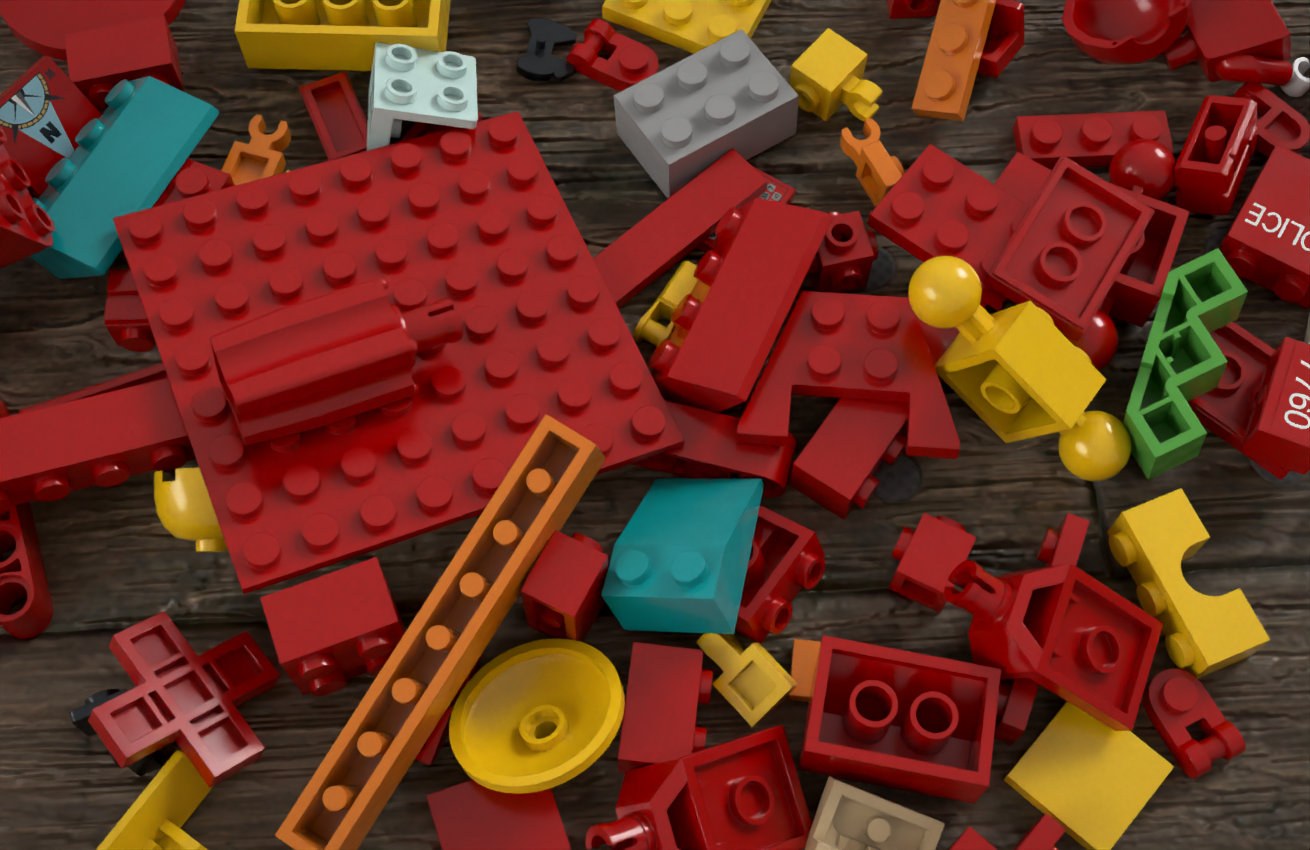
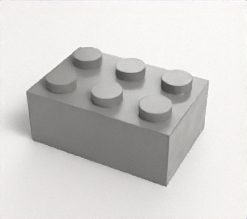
[614,29,799,199]

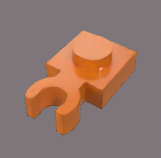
[221,114,291,185]

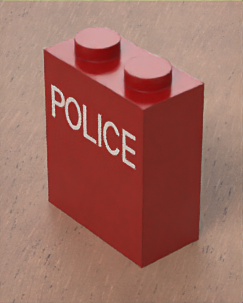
[1218,144,1310,308]

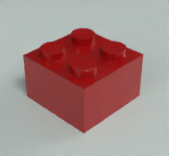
[260,557,406,696]

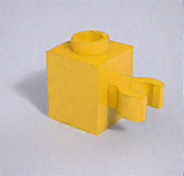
[789,28,883,122]

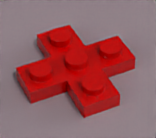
[88,611,280,788]

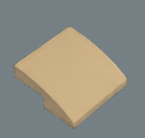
[805,776,945,850]

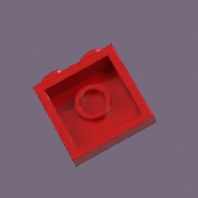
[735,505,825,644]

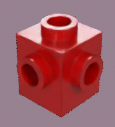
[807,211,878,293]

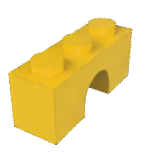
[1107,488,1270,679]

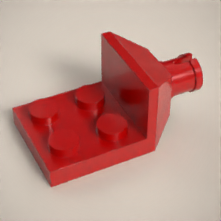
[944,560,1163,731]
[585,724,812,850]

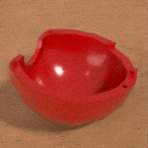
[1061,0,1192,65]

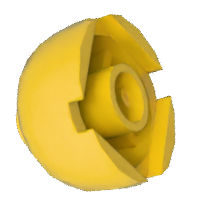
[154,467,228,552]

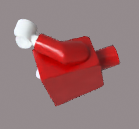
[1162,0,1310,97]

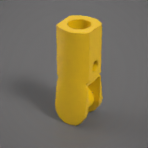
[633,261,698,346]

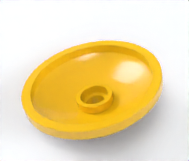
[449,638,625,794]

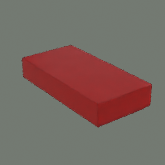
[298,71,367,161]

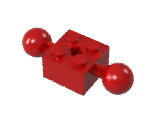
[1059,139,1190,371]

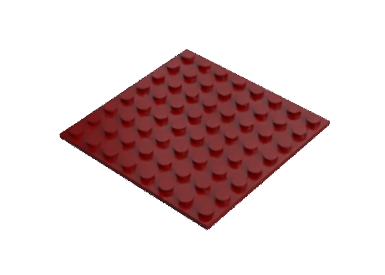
[113,111,685,595]

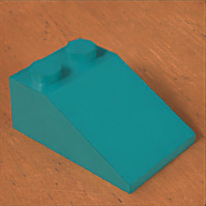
[601,479,764,634]

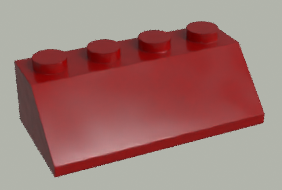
[649,198,833,413]

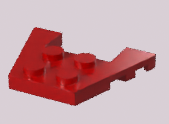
[737,291,960,459]

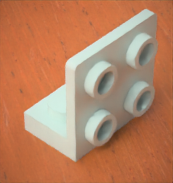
[366,42,478,151]

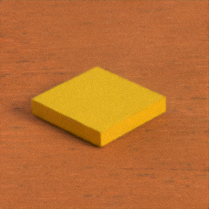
[1003,701,1174,850]

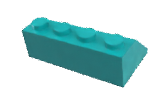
[30,76,220,279]

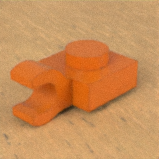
[840,118,905,207]

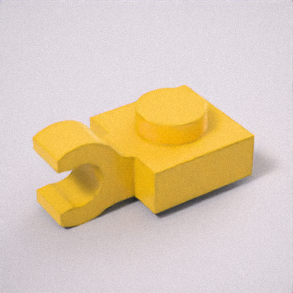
[696,633,798,727]

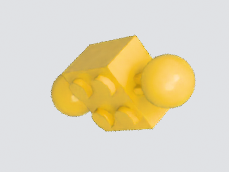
[908,256,1131,481]

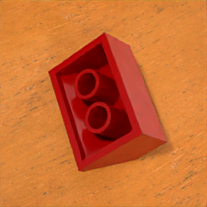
[798,635,1001,804]

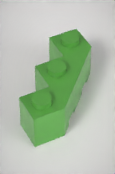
[1123,248,1248,480]

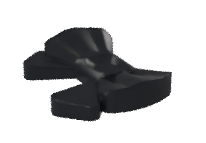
[516,18,577,81]

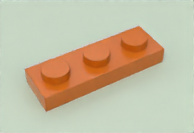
[911,0,996,121]

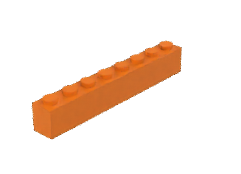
[275,414,606,850]

